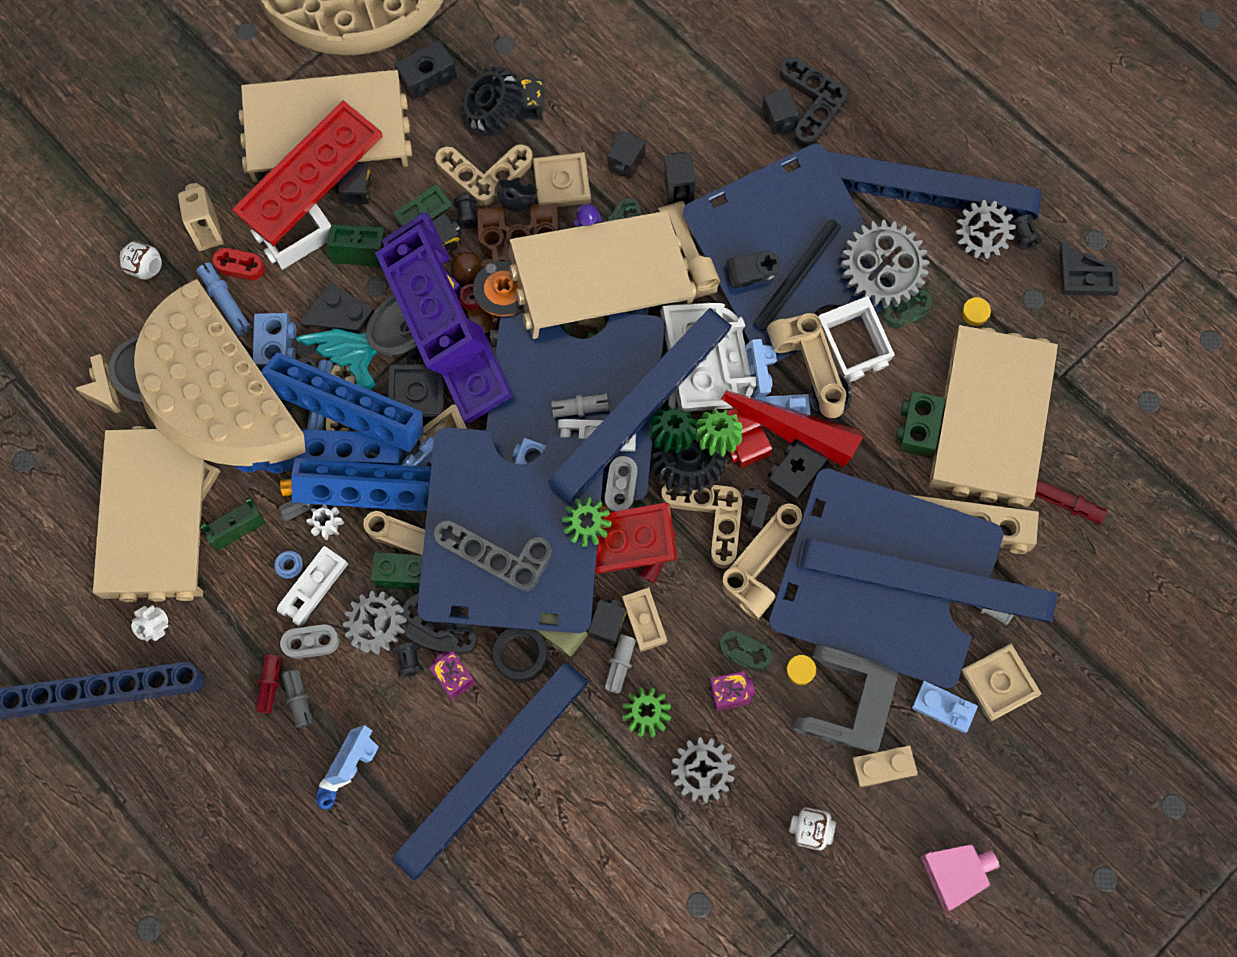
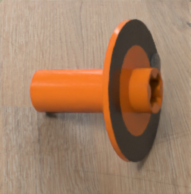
[473,261,524,316]

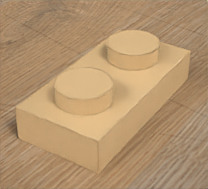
[622,588,668,652]
[852,746,918,788]

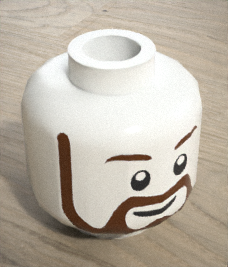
[120,241,162,280]
[790,807,836,850]

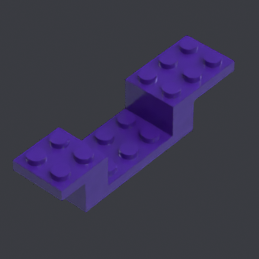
[375,212,514,424]

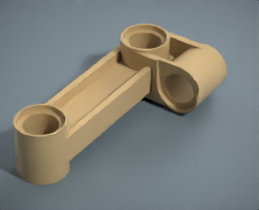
[656,201,720,300]
[767,313,846,418]
[722,504,802,620]
[363,511,425,555]

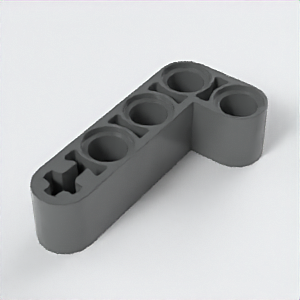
[434,521,552,592]

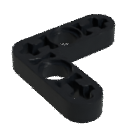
[780,57,847,148]

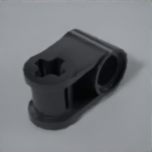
[726,251,781,289]

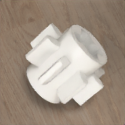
[307,505,344,540]
[131,605,168,641]

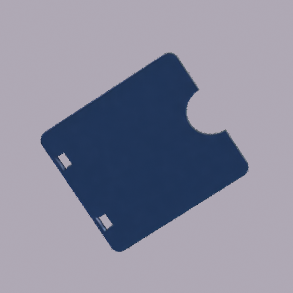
[683,144,901,366]
[486,310,665,502]
[417,427,603,633]
[769,469,1003,688]

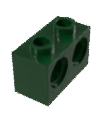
[895,391,945,458]
[371,552,423,591]

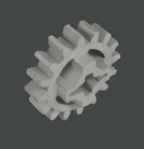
[955,200,1016,259]
[343,591,407,654]
[671,737,735,803]

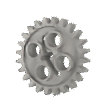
[840,220,929,308]

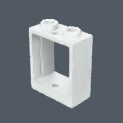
[250,204,332,270]
[818,296,895,382]

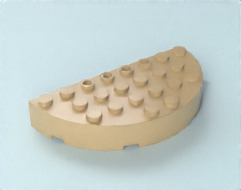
[259,0,443,55]
[134,279,306,466]

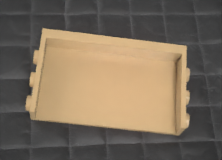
[239,70,412,182]
[508,211,696,339]
[928,325,1058,509]
[93,426,204,602]

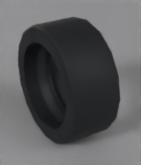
[492,628,548,683]

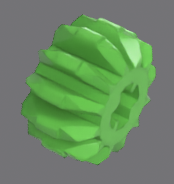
[695,408,743,457]
[562,497,611,547]
[623,688,671,737]

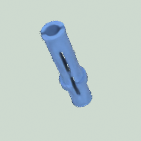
[196,263,252,336]

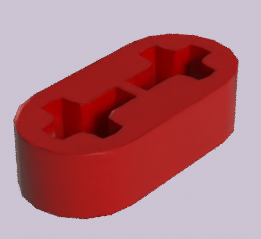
[213,248,265,280]

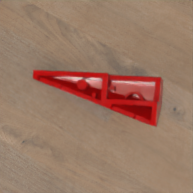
[721,390,863,468]

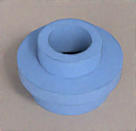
[275,551,303,579]

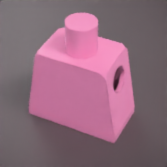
[920,845,999,911]

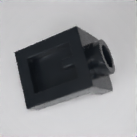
[741,488,770,534]

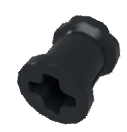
[453,195,478,229]
[1010,214,1043,250]
[393,642,424,678]

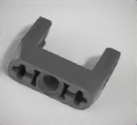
[792,645,898,753]

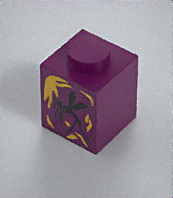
[429,651,476,700]
[709,671,755,711]

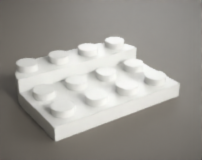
[660,303,756,412]

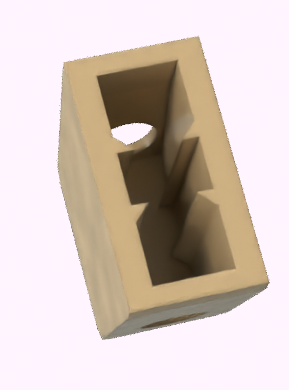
[178,183,224,251]

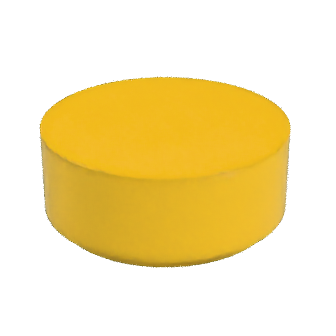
[962,297,991,326]
[786,655,816,685]

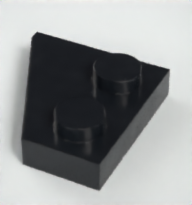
[1059,243,1119,296]
[300,282,374,333]

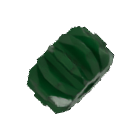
[649,405,696,454]

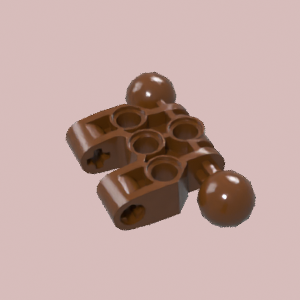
[451,203,560,285]

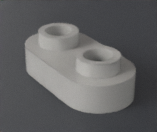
[605,456,638,512]
[280,624,340,659]

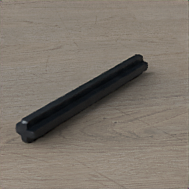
[754,219,841,330]

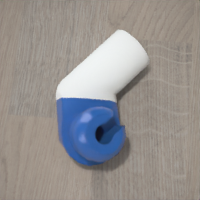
[316,779,351,810]

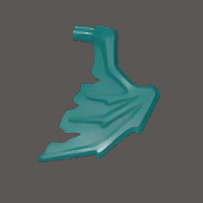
[296,328,380,390]

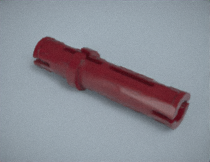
[1035,479,1108,525]

